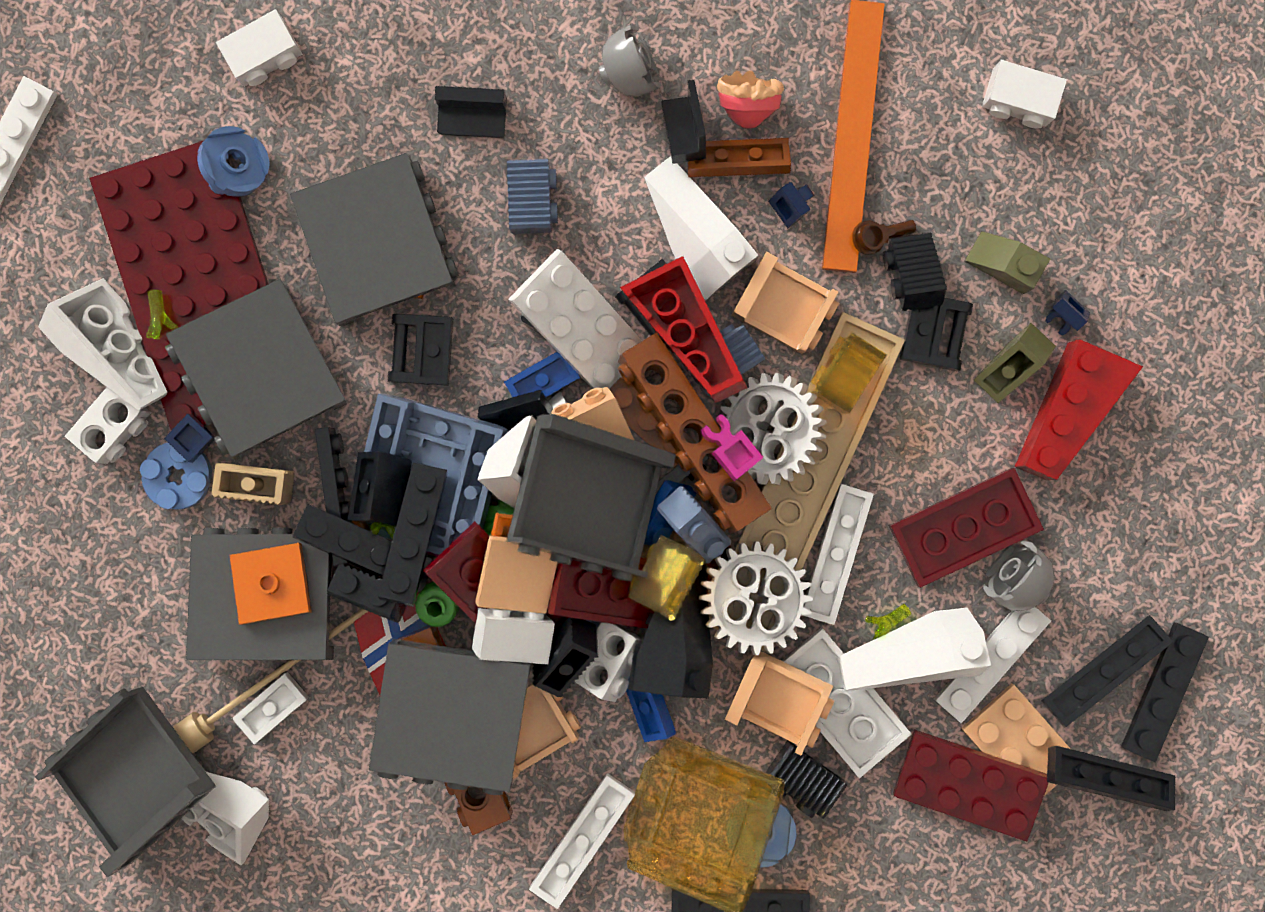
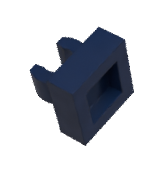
[768,182,815,228]
[1045,290,1090,336]
[164,414,215,463]

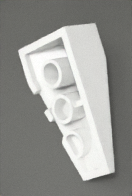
[644,156,758,301]

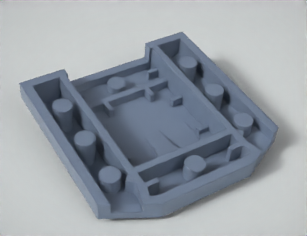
[364,394,508,555]

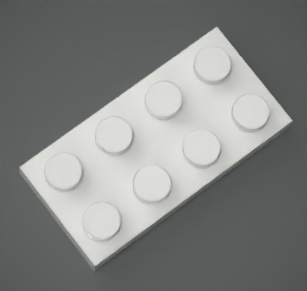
[508,249,642,389]
[782,627,911,779]

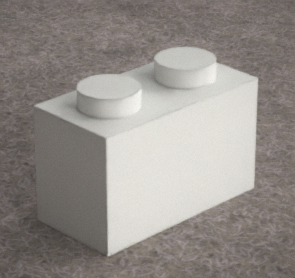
[216,9,303,87]
[982,60,1067,129]
[472,608,555,664]

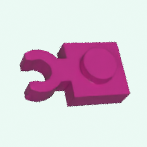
[701,414,764,481]

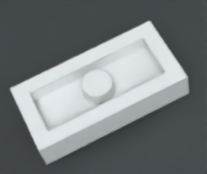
[232,672,309,744]

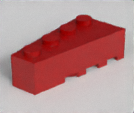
[620,256,747,403]
[1015,339,1143,480]

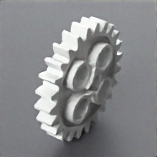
[720,373,827,485]
[699,542,813,655]

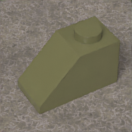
[965,231,1050,294]
[974,323,1056,403]

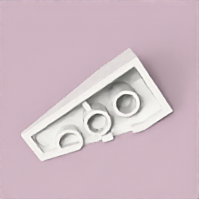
[38,278,168,411]
[477,416,536,508]
[839,608,991,691]
[182,772,269,865]

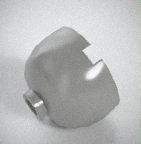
[599,23,661,97]
[983,541,1055,611]

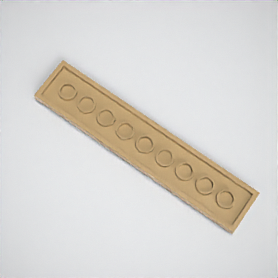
[709,312,905,652]

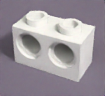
[64,387,151,464]
[575,622,643,702]

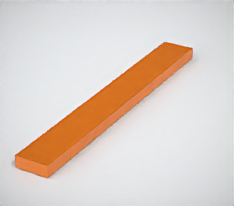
[822,0,885,273]

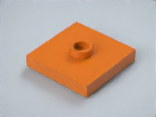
[230,543,312,625]

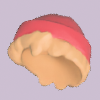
[717,71,784,129]

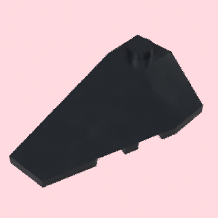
[629,553,713,699]

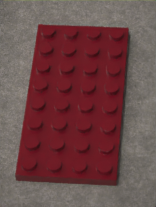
[89,141,269,430]

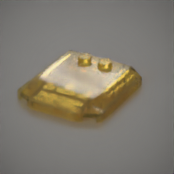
[623,736,785,912]

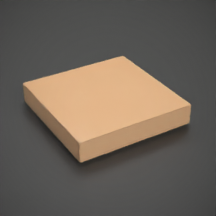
[476,535,557,614]

